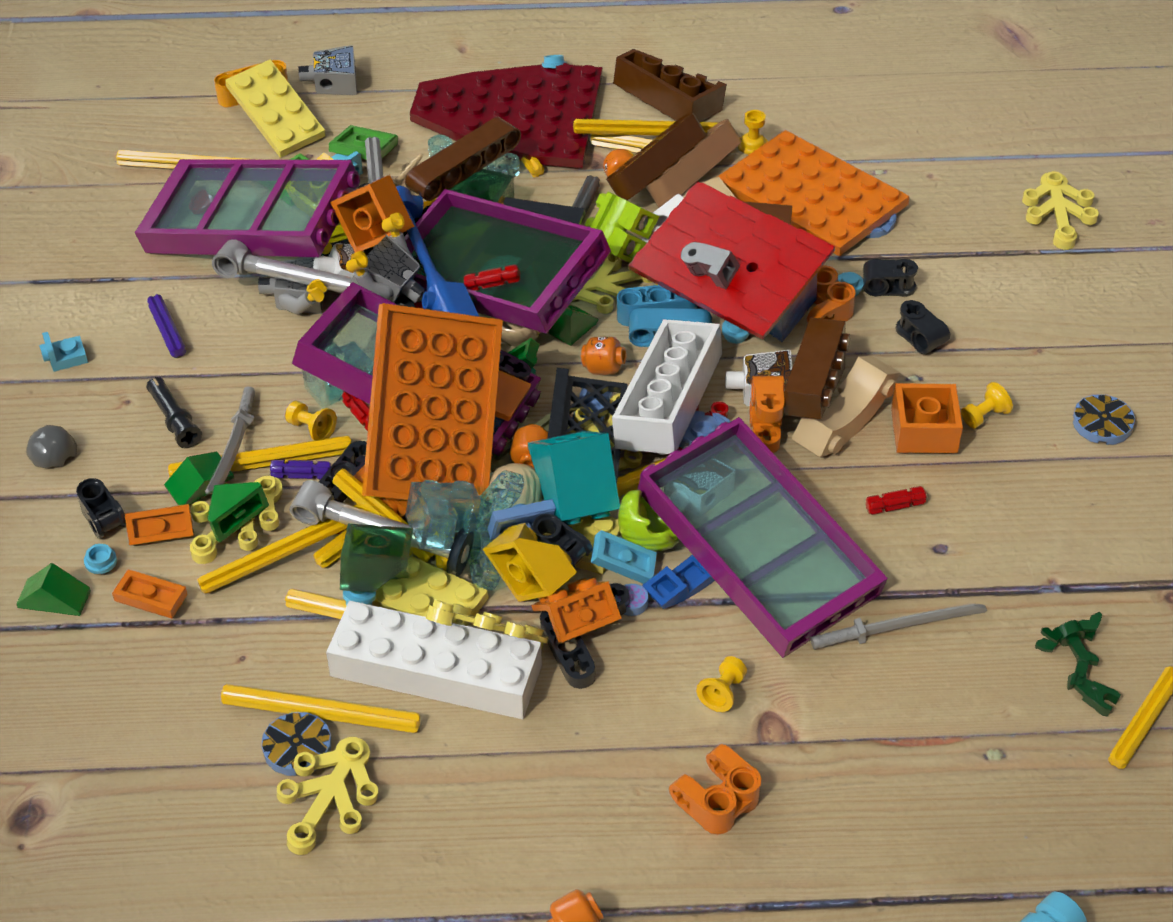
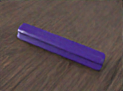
[147,294,186,358]

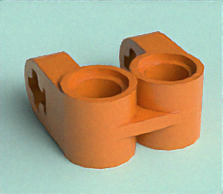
[807,265,856,322]
[749,376,784,453]
[669,744,761,835]

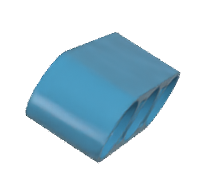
[617,285,698,326]
[629,308,712,347]

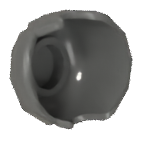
[26,425,77,468]

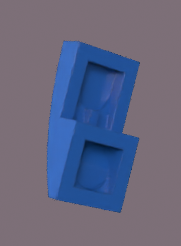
[642,555,715,609]

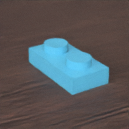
[591,530,657,584]

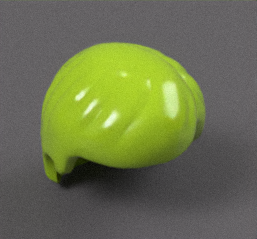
[618,490,679,552]

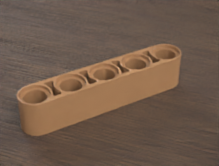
[646,119,742,208]

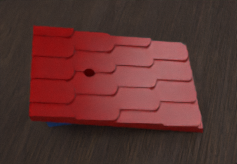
[628,182,835,342]

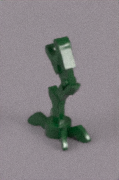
[1035,612,1121,717]

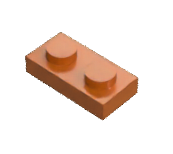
[125,504,194,545]
[112,569,188,619]

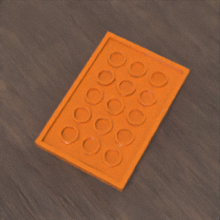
[717,130,910,256]
[362,303,503,508]

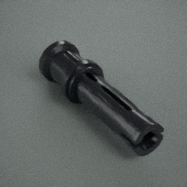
[146,377,202,448]

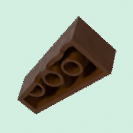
[613,49,727,122]
[784,317,850,420]

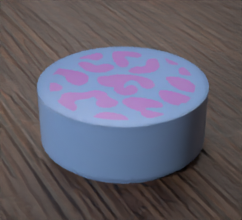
[616,584,648,616]

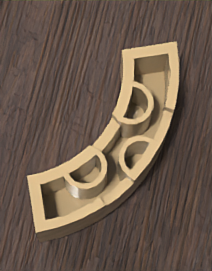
[792,356,900,457]

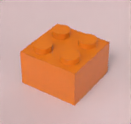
[330,174,414,253]
[891,383,963,453]

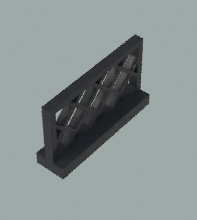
[547,367,628,484]

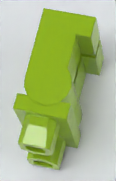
[584,192,660,263]

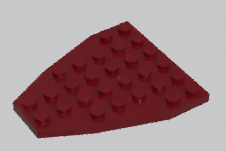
[410,63,603,168]

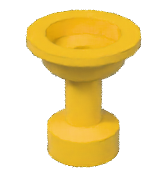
[738,110,768,155]
[961,382,1013,429]
[285,401,337,440]
[696,656,747,712]

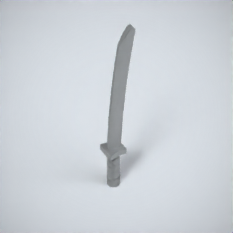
[205,386,255,494]
[811,604,987,650]

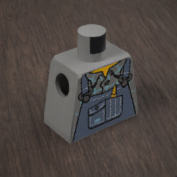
[298,45,357,95]

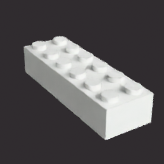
[612,319,722,455]
[326,601,542,720]

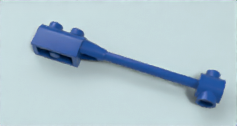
[396,186,479,316]

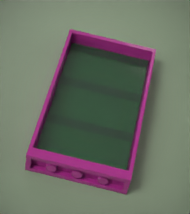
[404,189,611,334]

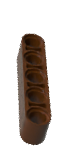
[606,112,707,200]
[405,117,521,201]

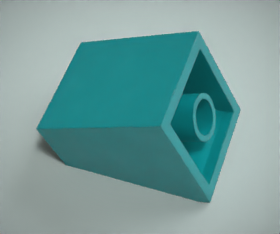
[527,431,620,525]

